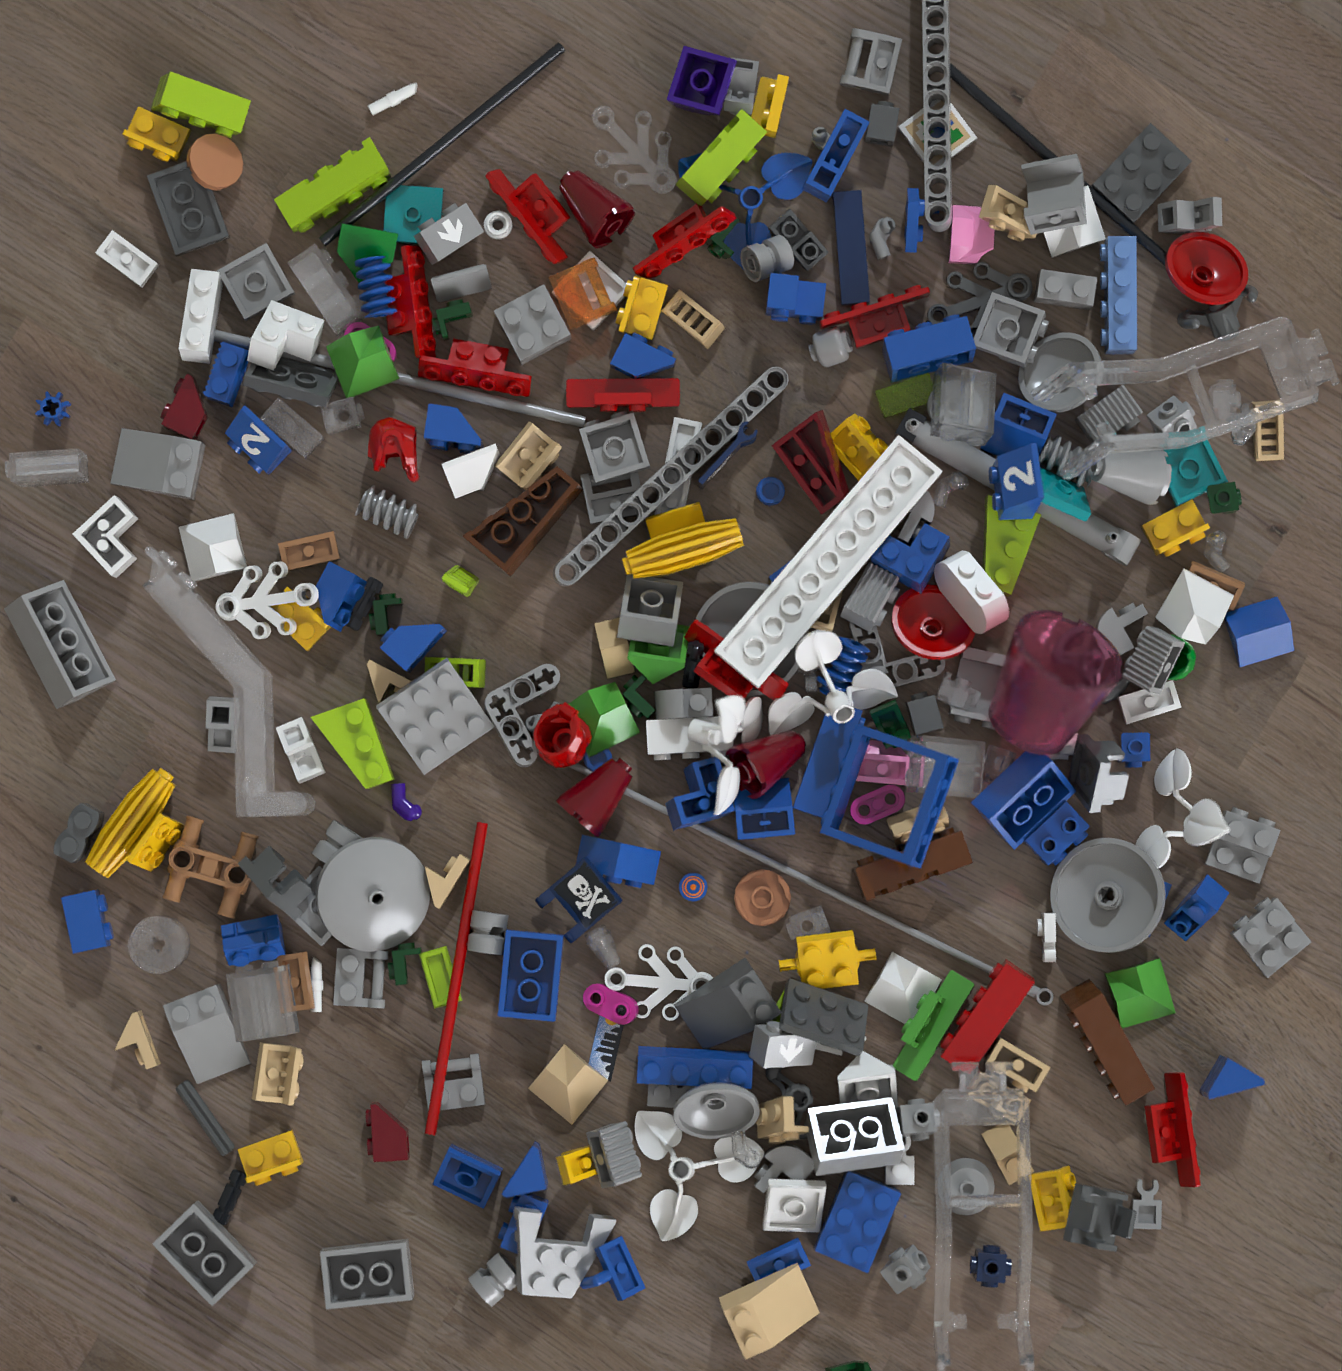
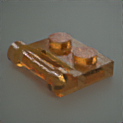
[548,257,617,330]

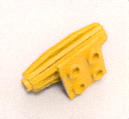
[622,502,744,579]
[85,767,184,878]

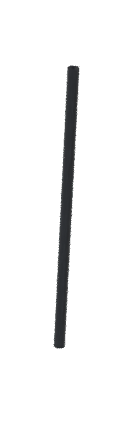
[319,42,565,247]
[950,63,1167,267]

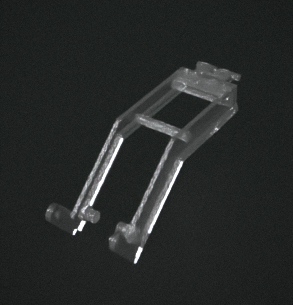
[1031,316,1340,479]
[143,546,316,817]
[933,1062,1034,1371]

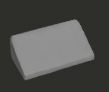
[431,264,492,302]

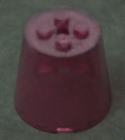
[988,610,1123,755]

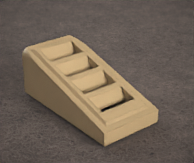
[662,289,725,349]
[1251,400,1284,461]

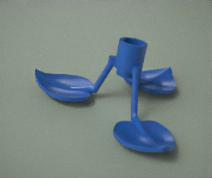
[678,153,813,269]

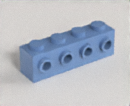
[1100,236,1137,354]

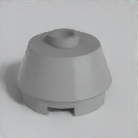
[937,1158,995,1215]

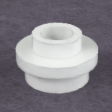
[484,211,512,239]

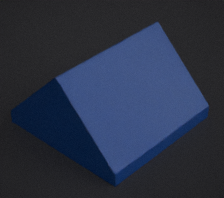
[1224,597,1294,668]
[1200,1055,1265,1099]
[501,1141,548,1198]
[433,1144,503,1209]

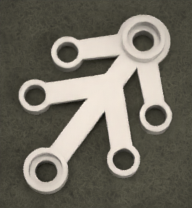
[216,561,319,639]
[605,944,713,1021]

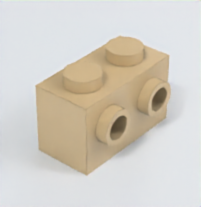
[984,1037,1051,1093]

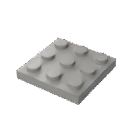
[376,658,494,775]

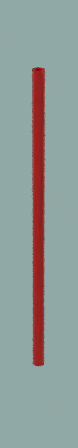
[425,822,488,1135]

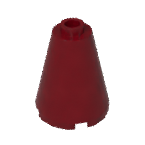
[559,171,635,248]
[726,730,806,799]
[556,758,633,837]

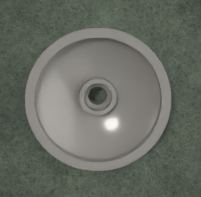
[1018,332,1102,413]
[673,1083,760,1139]

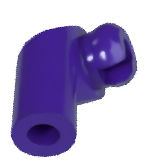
[391,783,422,821]

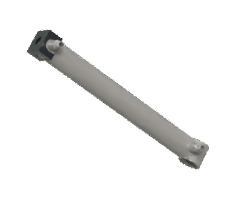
[894,408,1141,566]

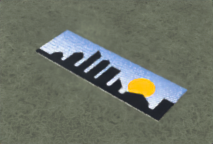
[589,1005,626,1082]

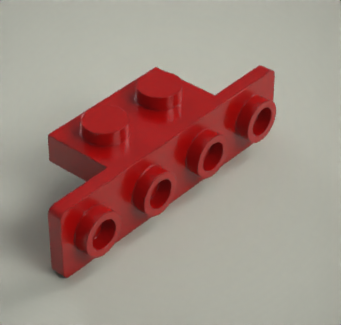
[485,169,571,264]
[633,204,737,279]
[385,245,436,358]
[819,285,930,349]
[418,338,532,397]
[566,378,680,412]
[684,619,789,701]
[1144,1072,1201,1188]

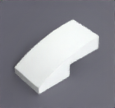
[276,717,326,784]

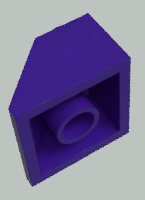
[666,46,737,116]

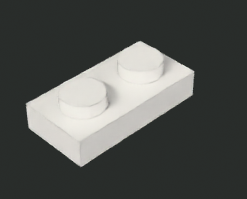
[95,230,159,288]
[1117,680,1181,724]

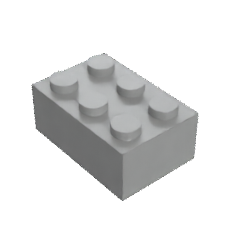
[804,1098,905,1176]
[153,1200,257,1306]
[320,1239,415,1310]

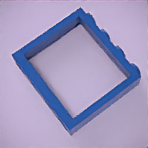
[820,724,959,869]

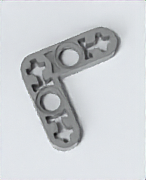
[849,622,945,687]
[484,664,560,767]

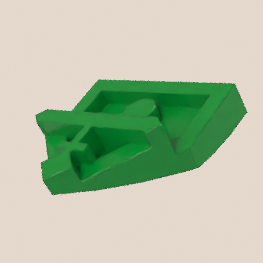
[336,223,398,283]

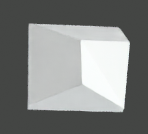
[1043,185,1106,258]
[442,444,500,499]
[179,513,247,582]
[1156,568,1234,645]
[864,952,942,1024]
[837,1051,898,1109]

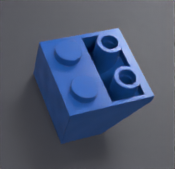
[980,393,1057,456]
[424,404,484,454]
[734,778,795,840]

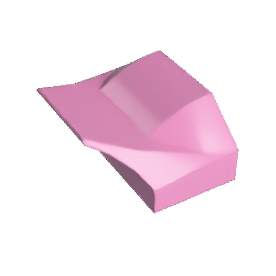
[949,205,995,264]
[856,740,912,786]

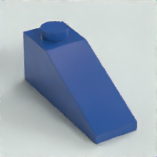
[802,109,870,202]

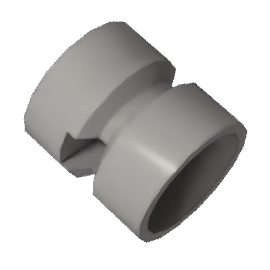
[741,235,794,282]
[312,820,362,863]
[467,910,509,955]
[468,1252,517,1307]

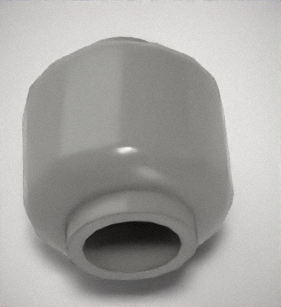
[809,326,853,367]

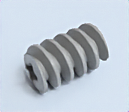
[1039,435,1092,487]
[355,485,419,539]

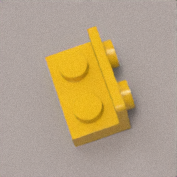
[751,74,789,138]
[122,106,191,162]
[615,275,668,340]
[831,414,888,481]
[1141,499,1210,557]
[271,587,331,651]
[237,1130,304,1186]
[1028,1166,1076,1232]

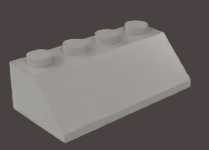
[4,580,116,709]

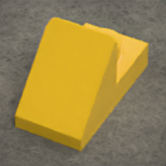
[556,1145,597,1185]

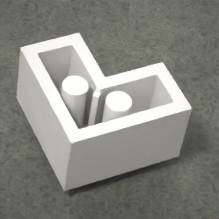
[247,300,325,371]
[73,495,139,578]

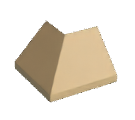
[528,1044,608,1124]

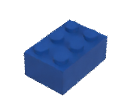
[882,315,976,383]
[971,744,1076,850]
[498,929,564,1022]
[814,1171,901,1273]

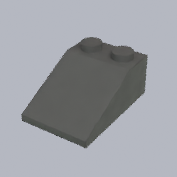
[674,958,781,1049]

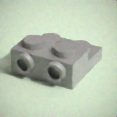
[974,292,1049,368]
[579,411,650,485]
[1204,807,1281,884]
[1230,897,1311,978]

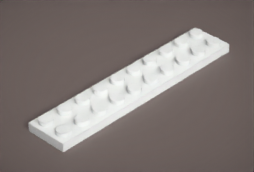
[714,435,943,689]

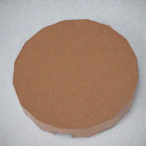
[186,133,243,191]
[734,869,791,926]

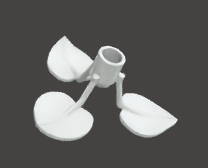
[768,630,898,735]
[688,696,763,815]
[1136,748,1230,868]
[635,1111,765,1241]

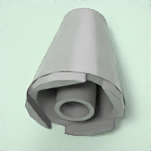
[1088,448,1172,505]

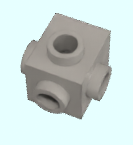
[1146,395,1198,447]
[895,1099,940,1141]
[880,1244,931,1295]

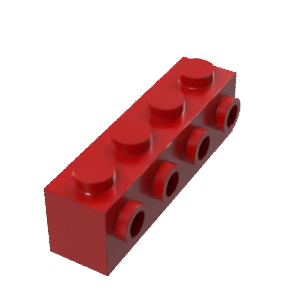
[939,959,1035,1076]

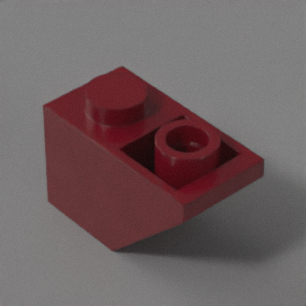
[160,374,208,440]
[366,1102,410,1162]

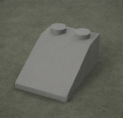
[110,428,206,500]
[163,983,251,1084]

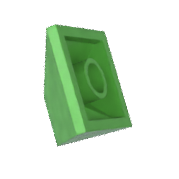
[326,326,400,400]
[627,624,690,684]
[569,682,640,757]
[1105,958,1176,1028]

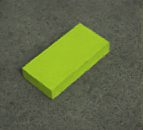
[419,946,462,1009]

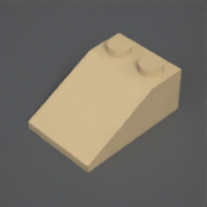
[719,1263,820,1360]

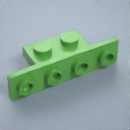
[893,970,975,1081]

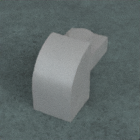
[724,58,759,115]
[1158,197,1222,234]
[897,491,935,545]
[1094,603,1148,661]
[654,688,713,720]
[205,696,240,753]
[754,1144,814,1193]

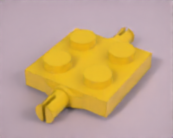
[778,930,876,989]

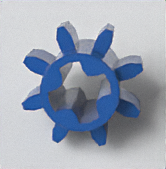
[35,391,71,427]

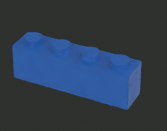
[793,708,866,818]
[637,1046,753,1089]

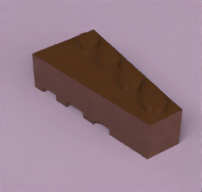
[463,466,583,577]
[852,827,973,901]
[1060,979,1155,1106]

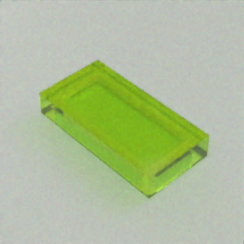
[875,373,934,419]

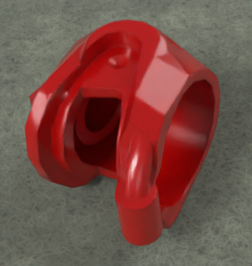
[368,417,420,482]
[533,702,592,768]

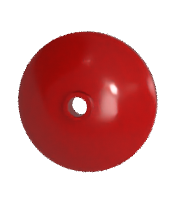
[1165,232,1248,305]
[891,585,975,660]

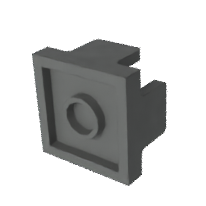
[1068,734,1129,813]
[238,846,312,920]
[1063,1183,1137,1252]

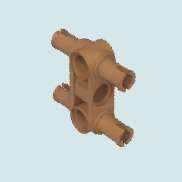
[162,816,259,919]

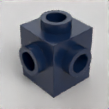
[970,1245,1012,1288]

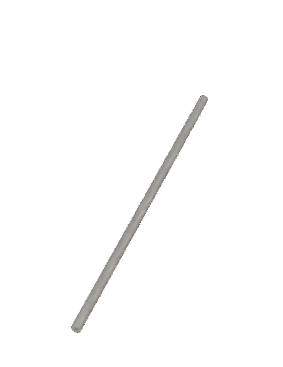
[214,330,586,428]

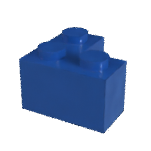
[765,273,826,325]
[871,523,950,594]
[665,757,735,831]
[576,835,661,888]

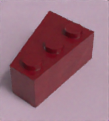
[771,410,849,515]

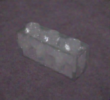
[287,244,365,337]

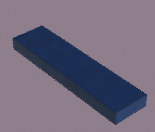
[833,190,870,306]

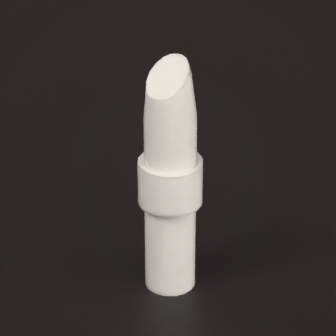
[368,83,417,115]
[310,957,323,1012]

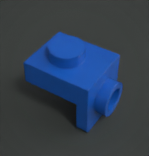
[1118,733,1150,768]

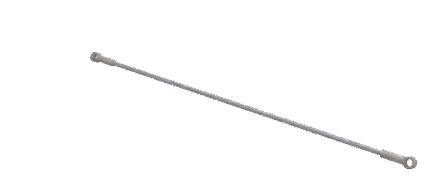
[499,724,1053,1005]

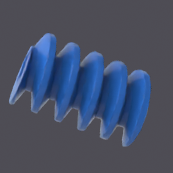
[355,256,397,318]
[817,637,870,696]

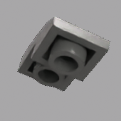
[768,209,829,271]

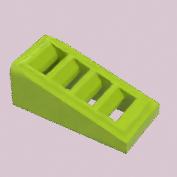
[442,565,479,597]
[425,657,486,688]

